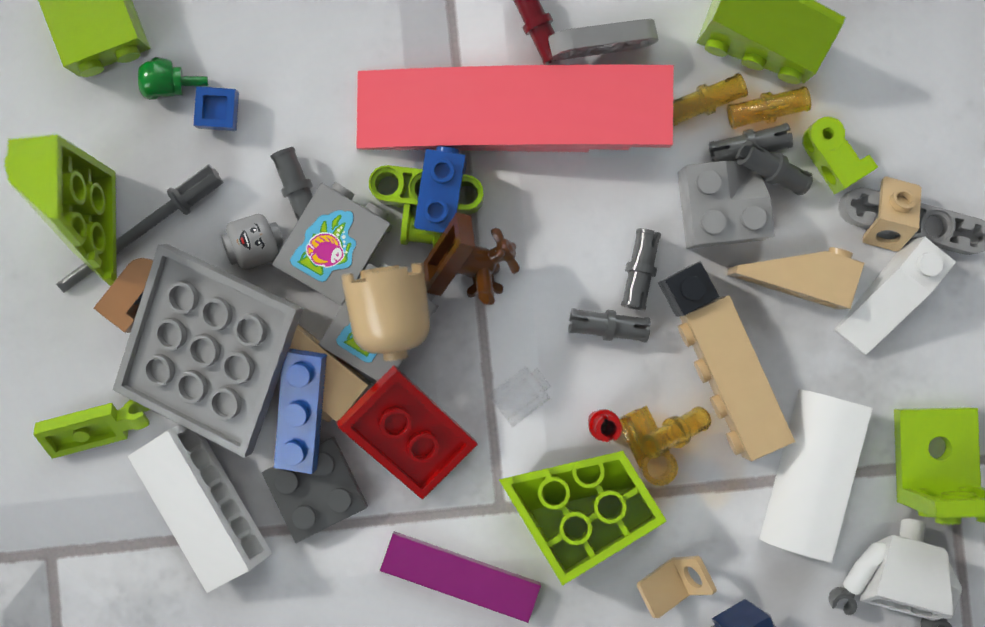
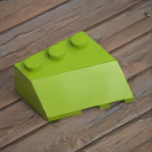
[696,0,846,84]

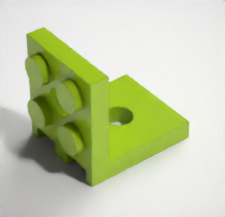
[894,407,985,525]

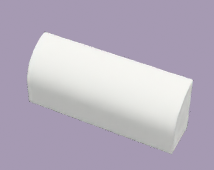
[759,389,873,563]
[128,425,272,593]

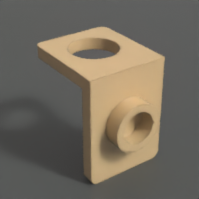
[862,177,921,251]
[637,556,717,618]

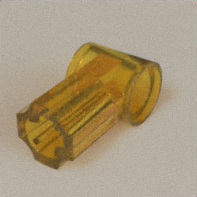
[619,405,678,486]

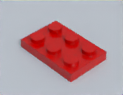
[337,365,478,500]

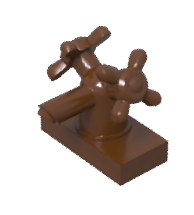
[424,212,520,305]

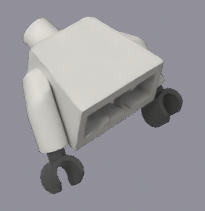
[828,519,962,627]

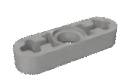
[548,19,659,60]

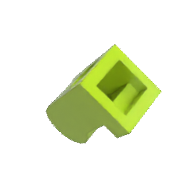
[802,117,878,195]

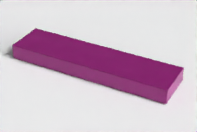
[380,531,541,623]

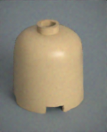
[341,263,430,361]

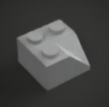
[678,161,775,249]

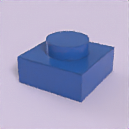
[193,87,239,131]

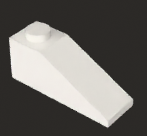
[834,237,956,355]

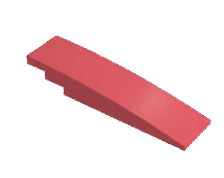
[356,64,674,152]

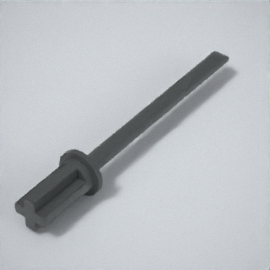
[56,164,224,293]

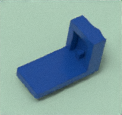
[414,146,467,233]

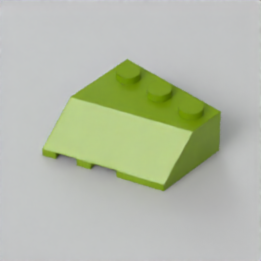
[4,134,117,286]
[499,451,667,586]

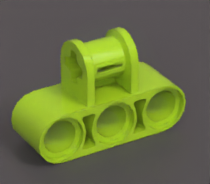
[369,165,484,247]

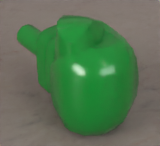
[138,57,208,100]

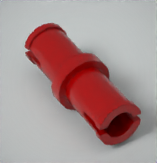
[588,409,622,442]

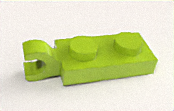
[33,400,150,459]

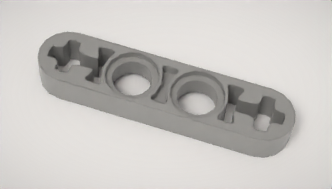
[838,188,985,255]

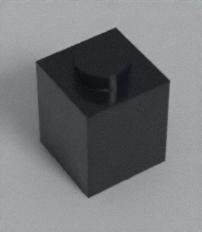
[658,261,720,317]

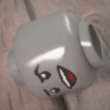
[221,214,283,270]

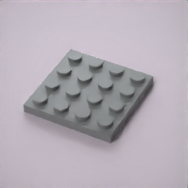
[113,244,303,457]

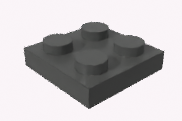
[261,437,368,543]

